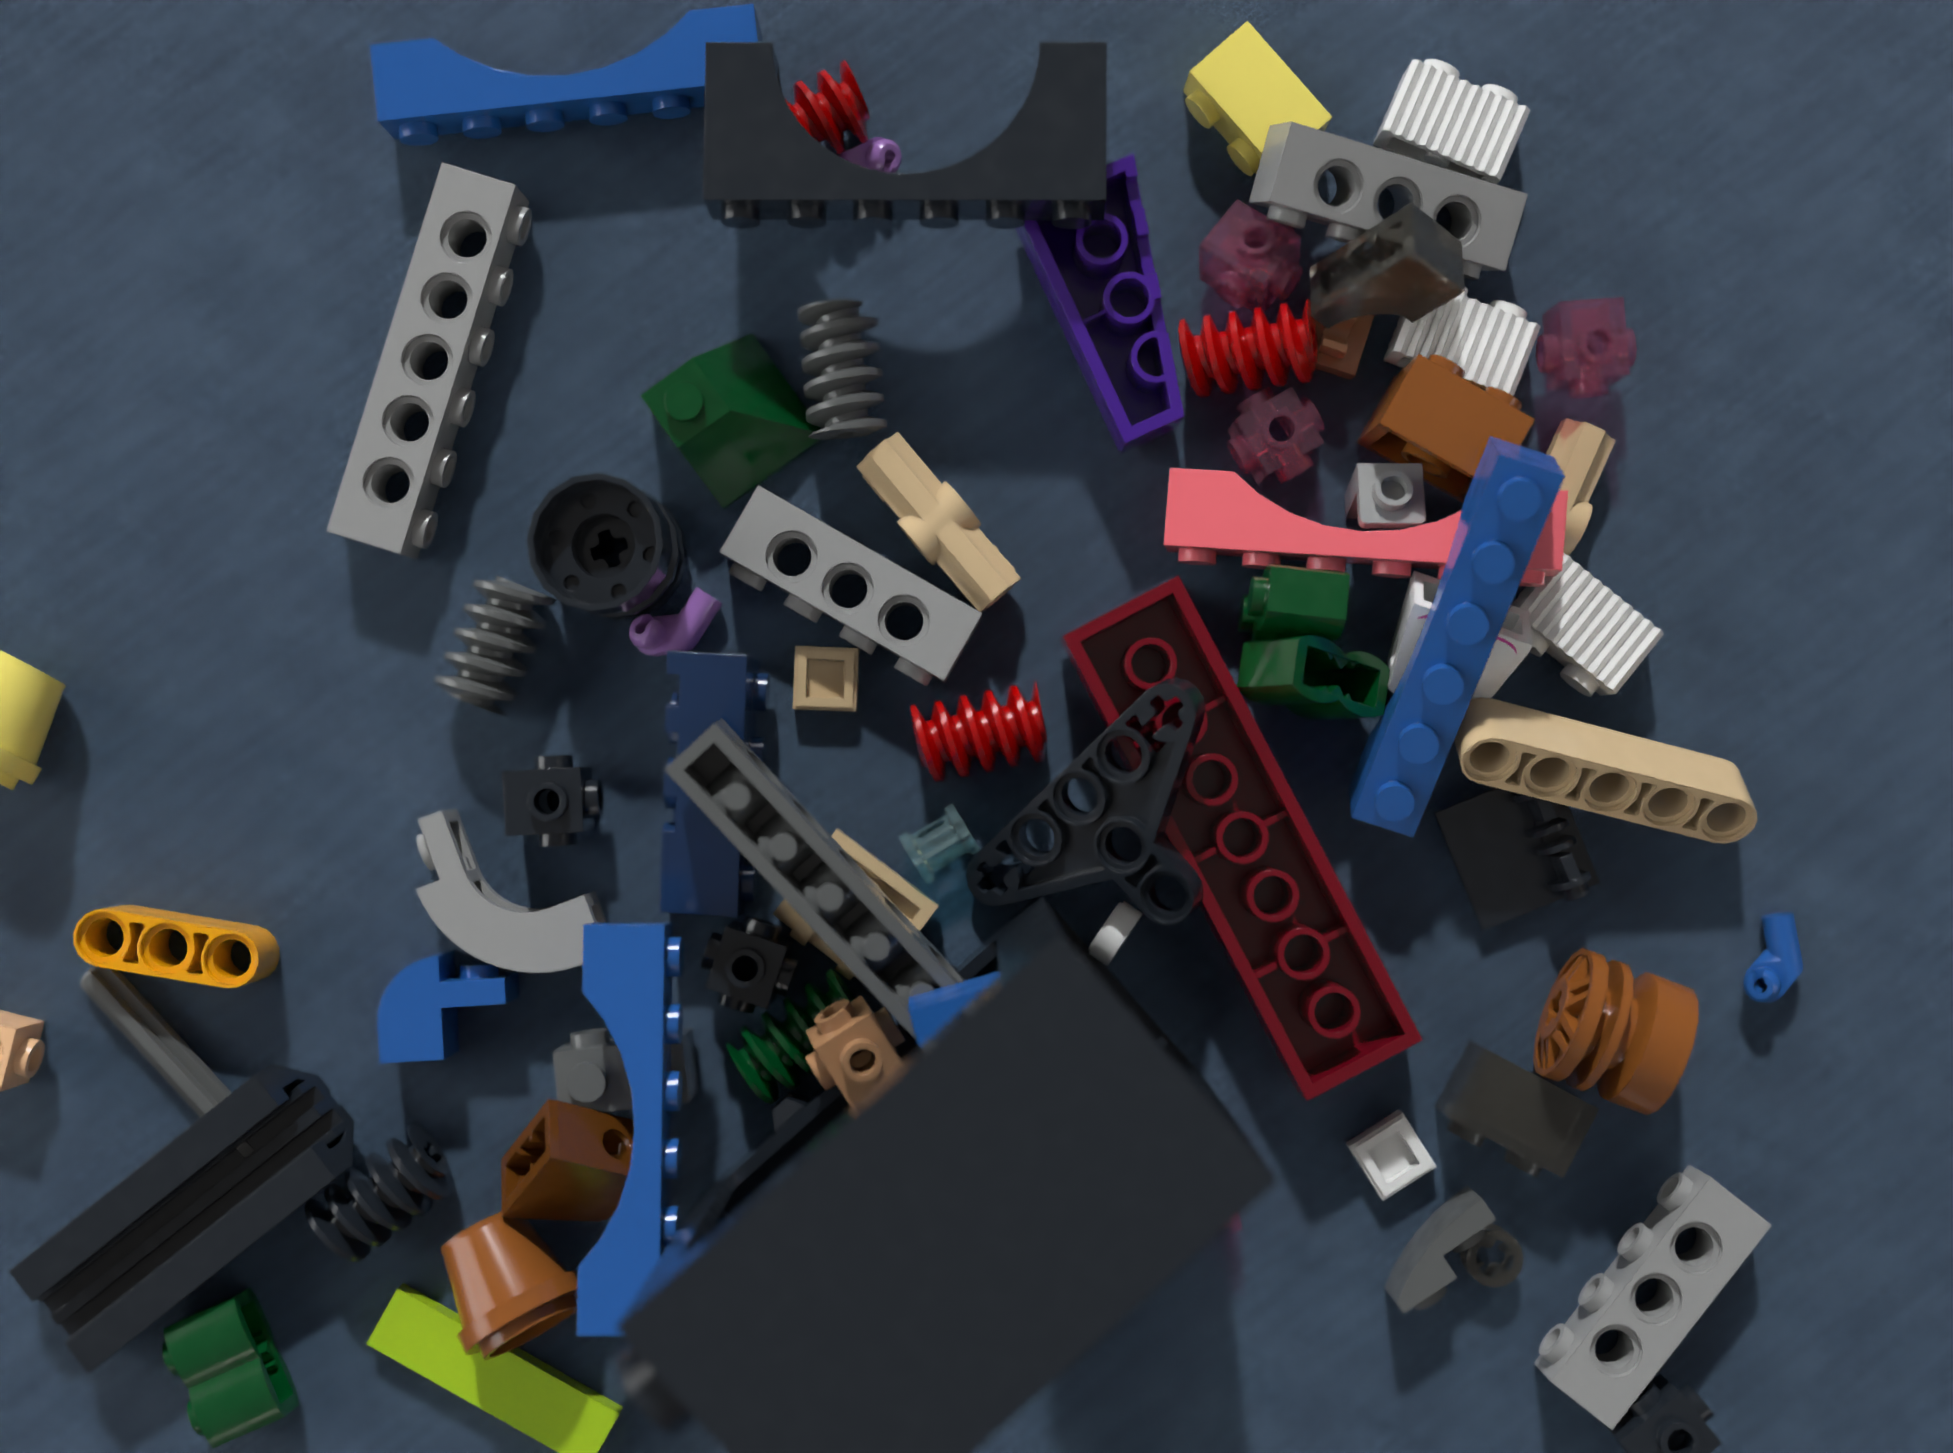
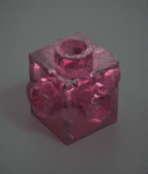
[1199,199,1303,313]
[1536,297,1636,399]
[1227,387,1324,485]

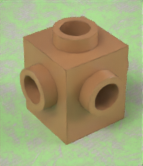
[805,995,905,1107]

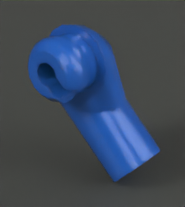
[1743,912,1803,1003]

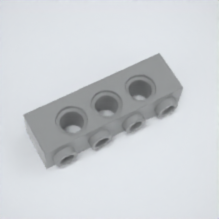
[1249,121,1528,280]
[720,485,982,687]
[1534,1165,1772,1430]

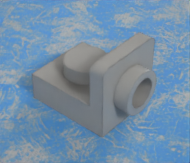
[1344,463,1426,529]

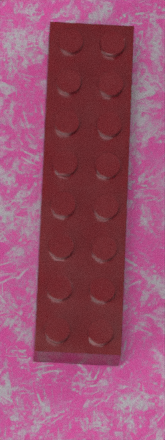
[1060,575,1423,1101]

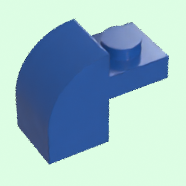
[377,950,520,1064]

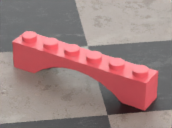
[1163,468,1568,587]

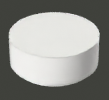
[1088,901,1143,966]

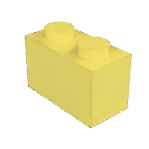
[1183,21,1332,176]

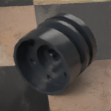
[527,473,688,621]

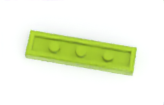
[366,1283,623,1453]

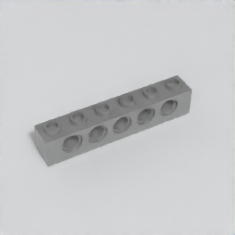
[326,162,532,560]

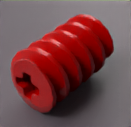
[785,60,870,154]
[1178,299,1318,398]
[910,681,1048,783]

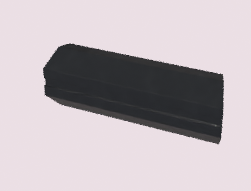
[8,1064,354,1374]

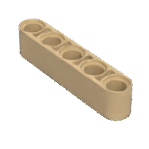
[1454,697,1758,844]

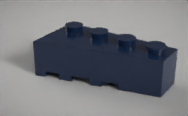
[660,650,770,917]

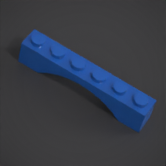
[370,4,762,146]
[1348,436,1565,838]
[577,923,684,1336]

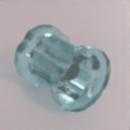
[898,803,981,884]

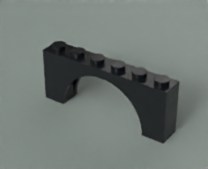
[703,42,1107,229]

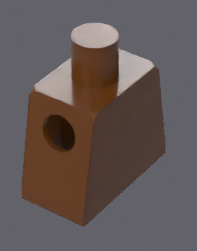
[501,1099,634,1222]

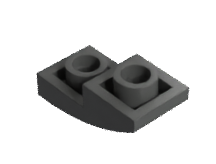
[1384,1186,1497,1314]

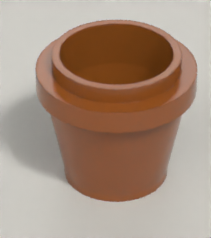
[440,1211,578,1360]

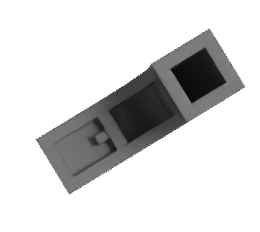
[416,809,607,973]

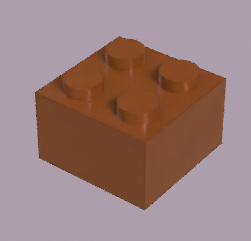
[1356,354,1535,504]

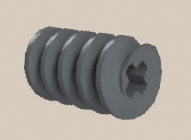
[797,299,887,440]
[433,575,556,717]

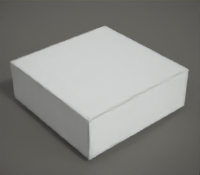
[1346,1109,1437,1201]

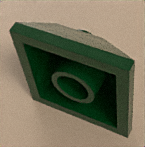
[640,333,821,510]

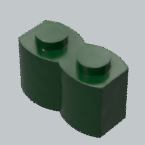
[1238,564,1350,642]
[1237,635,1390,720]
[162,1288,299,1449]

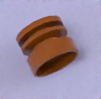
[1533,948,1699,1115]

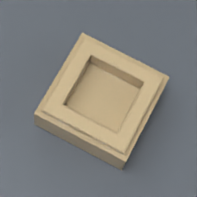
[793,646,860,712]

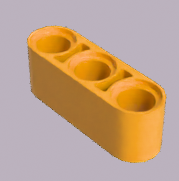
[73,905,280,988]

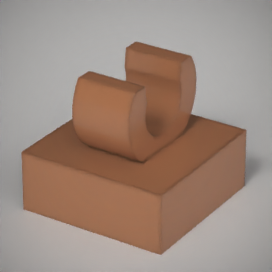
[1311,296,1374,380]

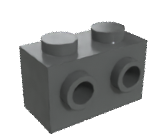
[552,1028,699,1112]

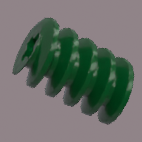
[726,968,856,1104]

